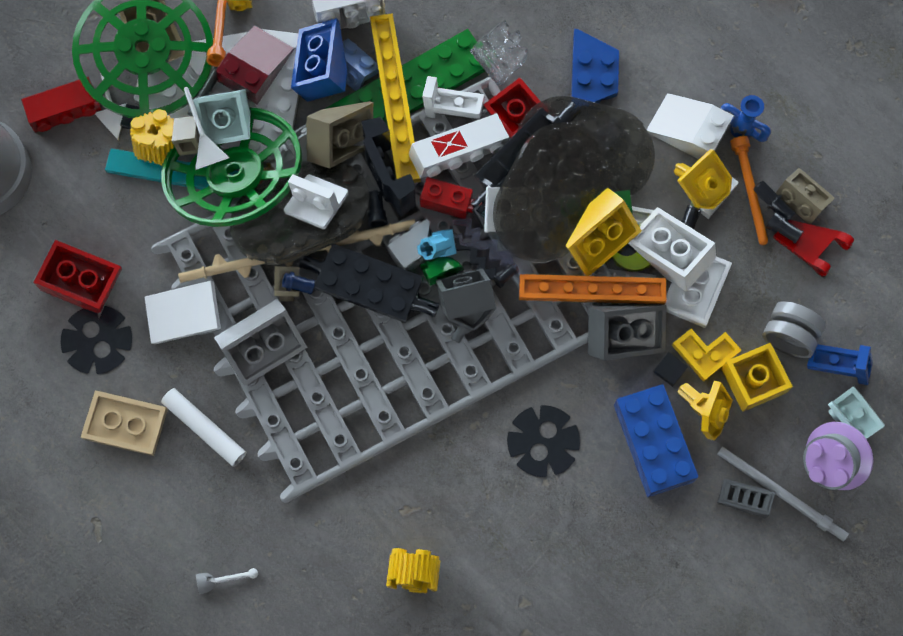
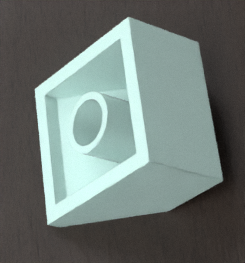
[193,89,250,144]

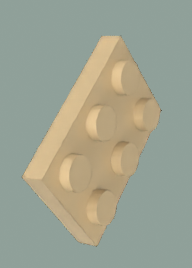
[81,390,168,456]

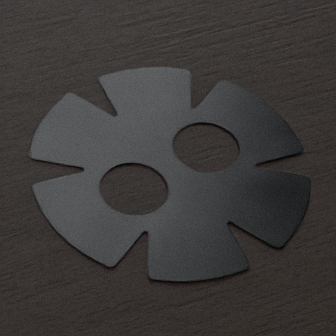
[60,306,132,374]
[507,405,580,477]

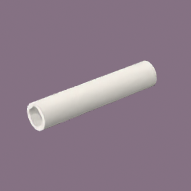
[161,388,246,467]

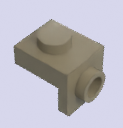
[274,266,300,301]

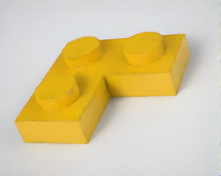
[672,328,742,382]

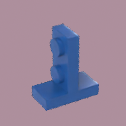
[807,344,873,385]

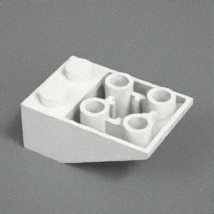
[312,0,385,29]

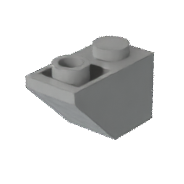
[387,219,430,272]

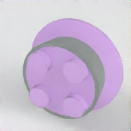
[803,422,873,490]

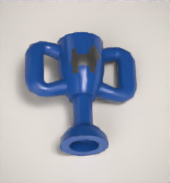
[720,95,771,142]

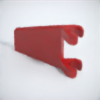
[773,220,854,277]

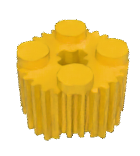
[130,109,174,166]
[386,548,440,594]

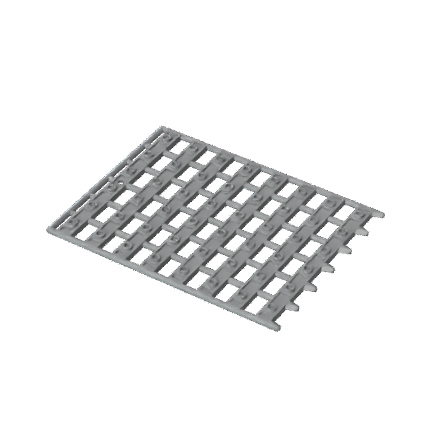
[151,77,629,503]

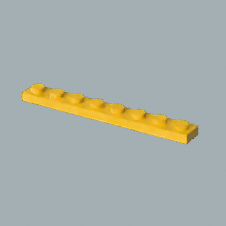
[370,13,421,183]

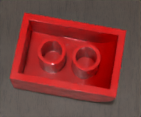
[33,240,122,313]

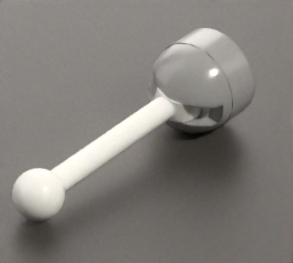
[196,568,258,594]

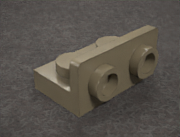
[776,168,835,224]

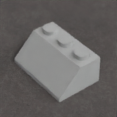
[214,299,307,386]

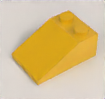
[566,188,642,276]

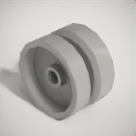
[762,301,826,358]

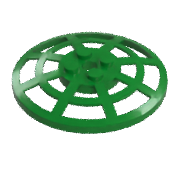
[72,0,213,118]
[161,107,302,227]

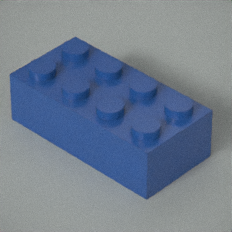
[614,384,698,498]

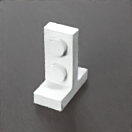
[423,76,485,119]

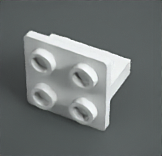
[284,174,349,229]

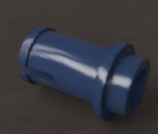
[282,272,315,295]

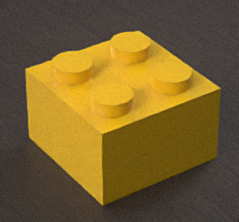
[721,342,793,412]

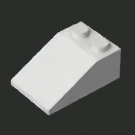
[646,94,734,159]
[628,207,716,291]

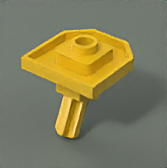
[674,149,732,209]
[678,381,733,440]

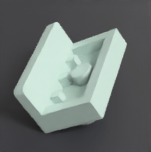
[828,386,885,439]

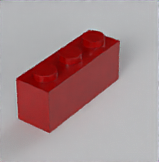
[21,76,102,133]

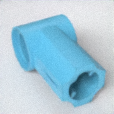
[417,229,457,260]

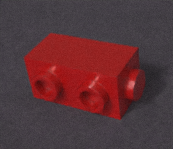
[420,177,475,220]

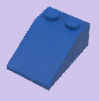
[291,18,347,102]

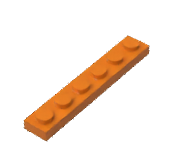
[519,274,666,304]

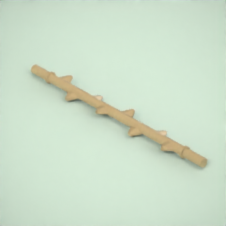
[178,219,415,283]

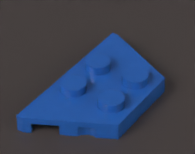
[571,29,619,112]

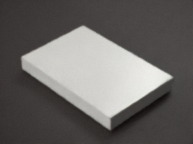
[665,256,732,328]
[145,281,221,344]

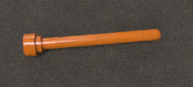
[206,0,227,67]
[730,136,768,245]

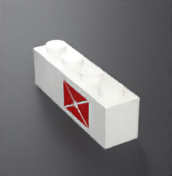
[408,114,509,179]

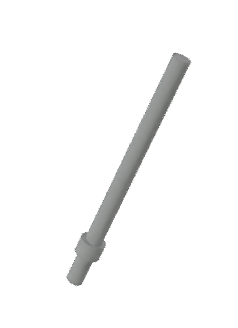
[717,446,849,542]

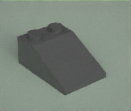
[588,304,666,360]

